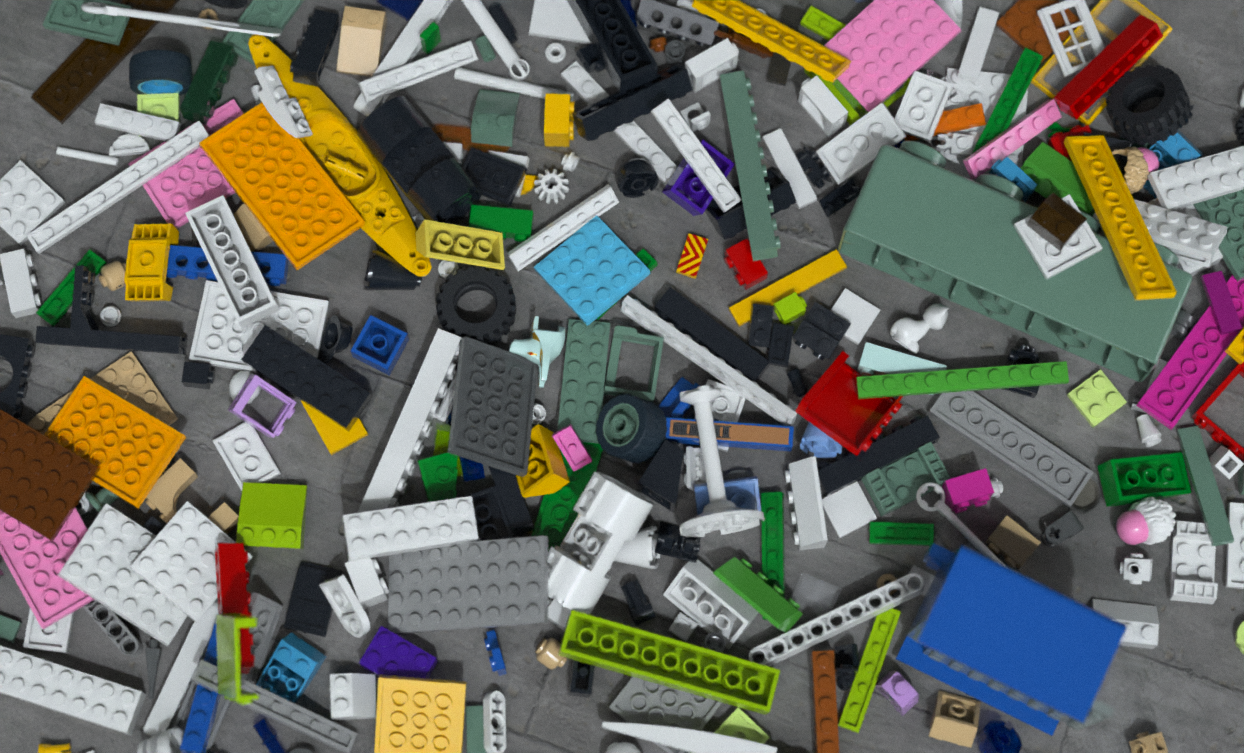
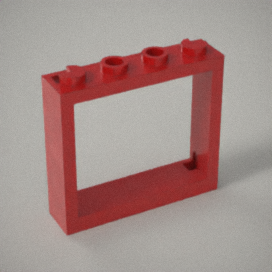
[1191,363,1244,463]

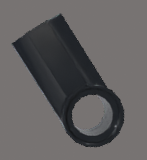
[621,580,656,626]

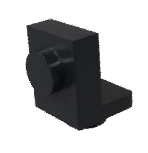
[576,44,605,74]

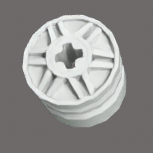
[137,727,184,753]

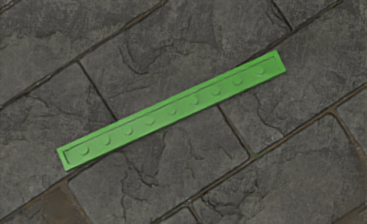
[856,361,1069,399]

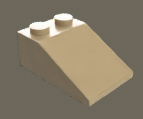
[337,6,387,77]

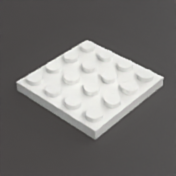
[130,501,253,623]

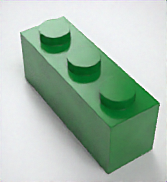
[469,205,534,242]

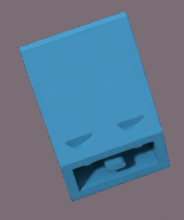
[1143,129,1204,198]
[256,633,326,704]

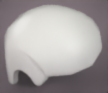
[229,370,261,404]

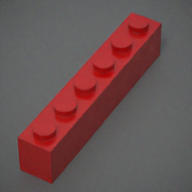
[1054,14,1163,120]
[214,543,255,674]

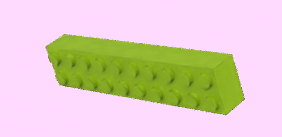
[558,610,780,715]

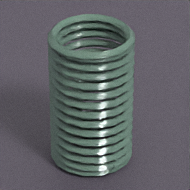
[475,36,496,62]

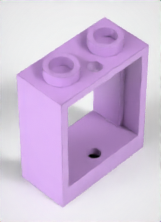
[228,375,297,438]

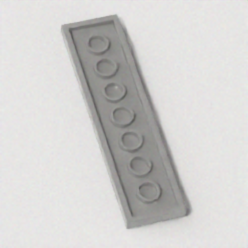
[929,391,1094,508]

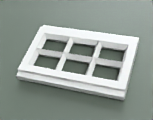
[1037,0,1105,77]

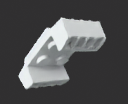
[1170,521,1218,604]

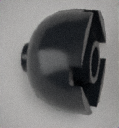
[616,158,659,198]

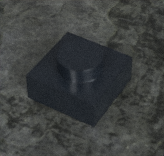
[835,644,859,668]

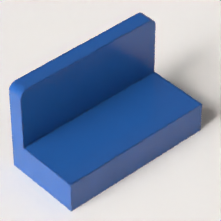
[659,377,700,418]

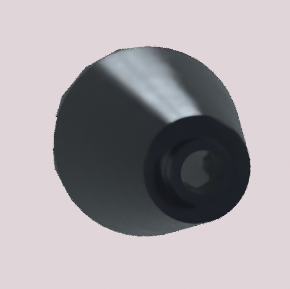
[363,249,422,290]

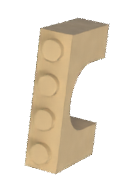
[145,458,239,534]

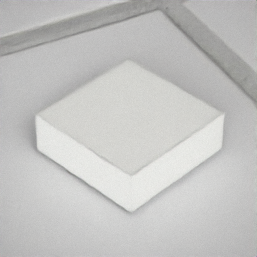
[668,612,698,642]

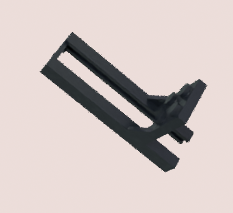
[35,265,187,355]

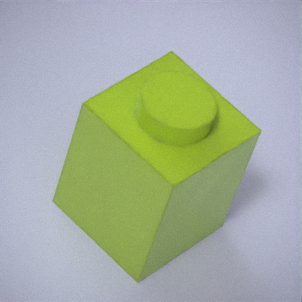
[773,292,807,325]

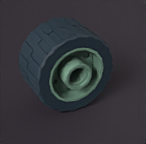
[596,394,667,463]

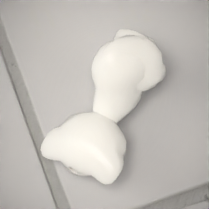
[890,303,949,354]

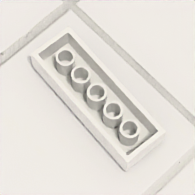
[185,195,279,329]
[342,496,478,561]

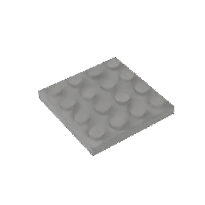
[609,677,722,753]

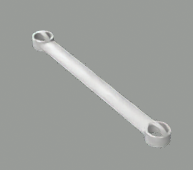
[462,0,530,81]

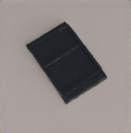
[284,562,343,637]

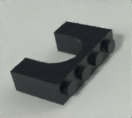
[0,334,35,419]

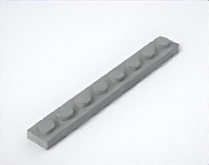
[191,660,358,753]

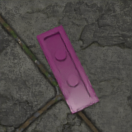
[1200,270,1242,335]

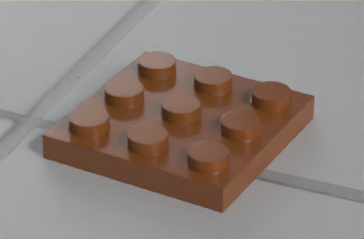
[996,0,1081,65]

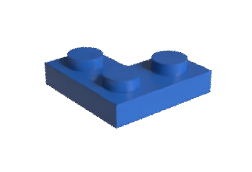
[484,630,507,676]

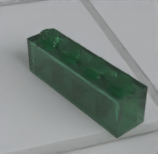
[180,40,238,125]

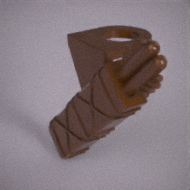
[714,27,773,59]

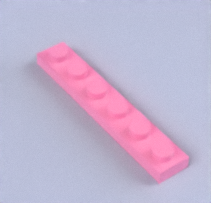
[963,99,1062,179]

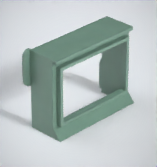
[604,325,664,403]

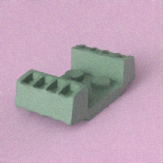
[861,442,951,517]

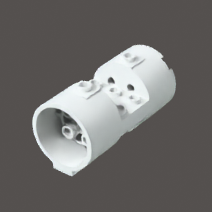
[548,472,654,615]

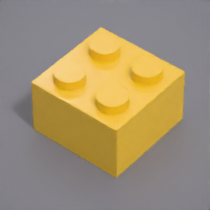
[544,94,575,147]

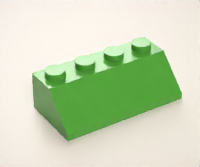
[1020,142,1095,216]
[713,557,803,633]

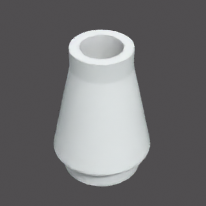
[1136,414,1161,447]

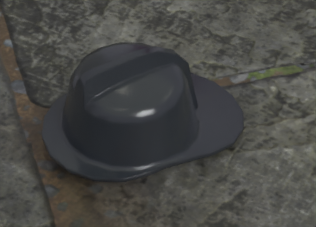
[318,316,353,364]

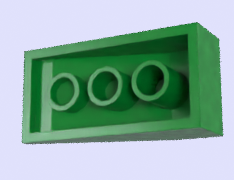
[1097,452,1191,507]

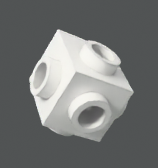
[1120,553,1153,584]

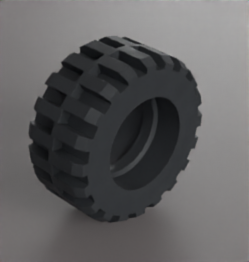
[1106,65,1190,145]
[436,265,516,345]

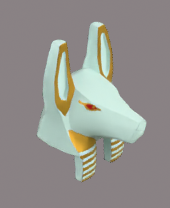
[509,316,565,388]

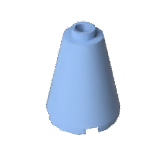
[800,422,842,459]

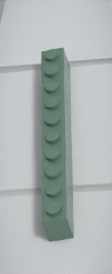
[720,70,781,261]

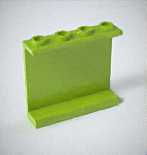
[216,613,259,704]

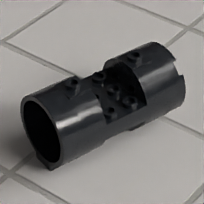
[357,96,482,224]

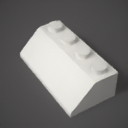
[785,456,828,551]
[663,559,759,650]

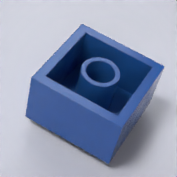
[350,315,409,376]

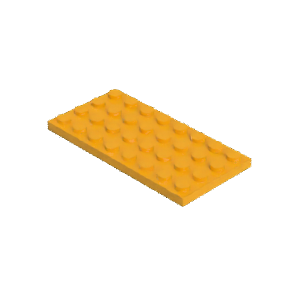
[199,102,365,270]

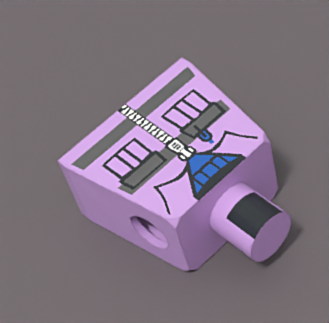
[875,671,918,716]

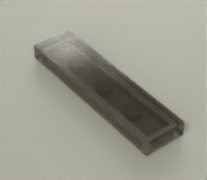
[766,5,804,86]

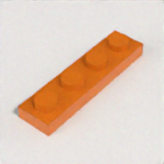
[904,103,986,141]

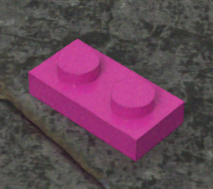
[552,424,592,471]

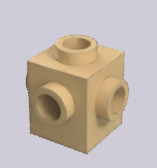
[1129,731,1169,753]

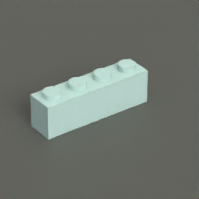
[858,342,947,395]

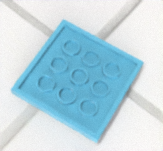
[534,215,651,326]

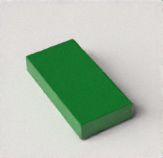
[420,22,441,55]

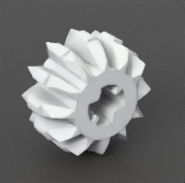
[534,169,569,204]

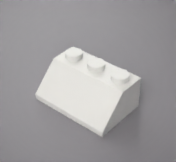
[1091,599,1159,649]

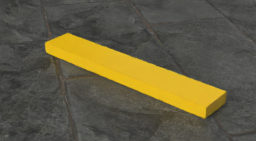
[728,249,847,327]

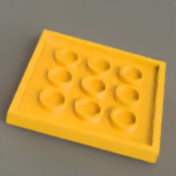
[374,675,466,753]

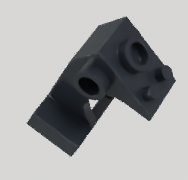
[1003,344,1040,398]

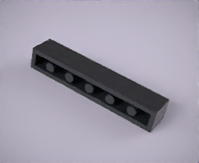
[573,63,693,141]
[655,287,770,382]
[817,416,940,497]

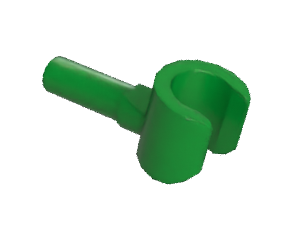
[1046,122,1073,138]

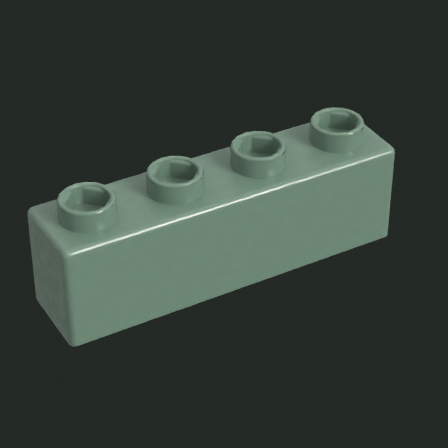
[838,141,1192,382]

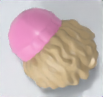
[1112,147,1159,194]

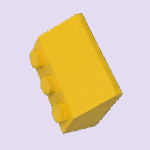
[516,424,570,498]

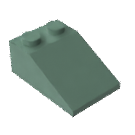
[471,89,520,147]

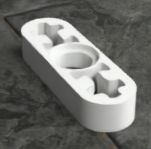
[483,691,506,753]

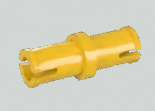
[325,155,368,184]

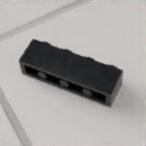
[290,9,339,87]

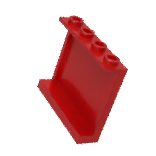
[795,351,903,456]

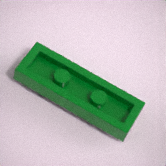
[869,522,934,546]

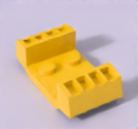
[124,223,179,302]

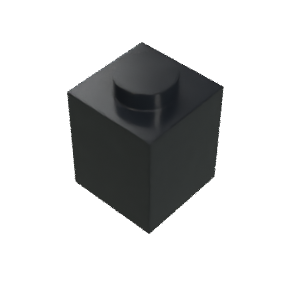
[181,362,215,389]

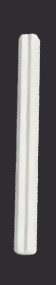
[454,67,574,101]

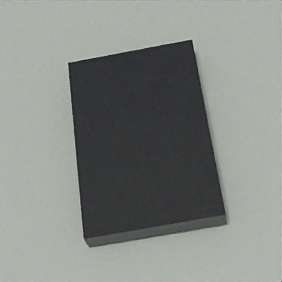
[462,147,527,206]

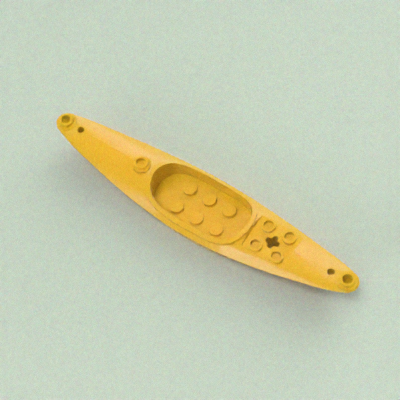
[248,34,432,277]

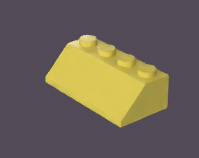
[416,219,505,270]

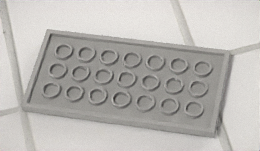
[388,536,548,634]

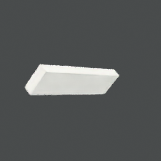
[957,7,999,83]
[762,128,817,209]

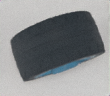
[129,50,192,95]

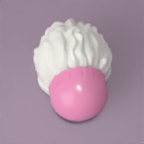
[1116,497,1176,545]

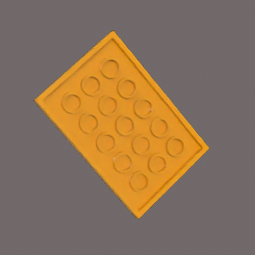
[44,376,186,509]

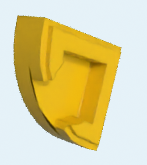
[521,175,538,195]

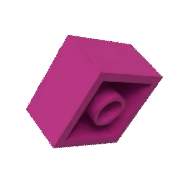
[942,468,994,514]

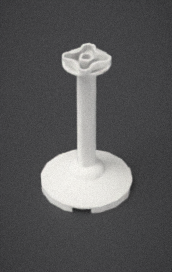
[679,385,765,537]

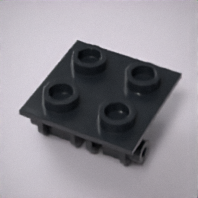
[655,522,701,563]

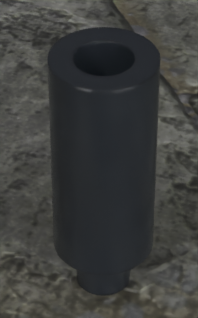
[488,4,518,44]

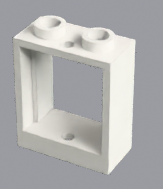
[685,38,739,92]
[798,75,848,138]

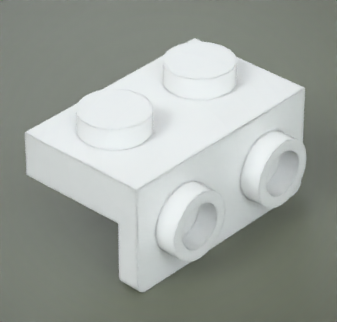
[684,446,706,491]

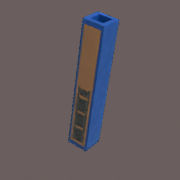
[665,417,794,451]

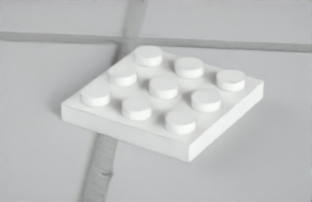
[0,160,65,246]
[1013,194,1103,280]

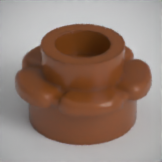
[649,37,668,53]

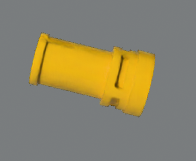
[38,743,71,753]

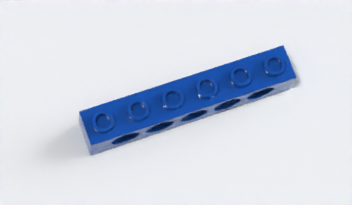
[166,245,289,286]

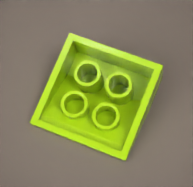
[236,482,307,549]

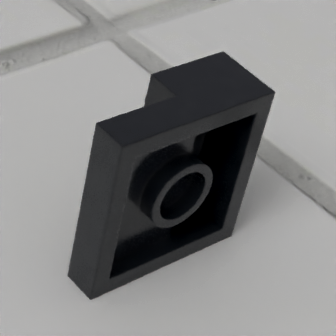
[793,302,851,361]

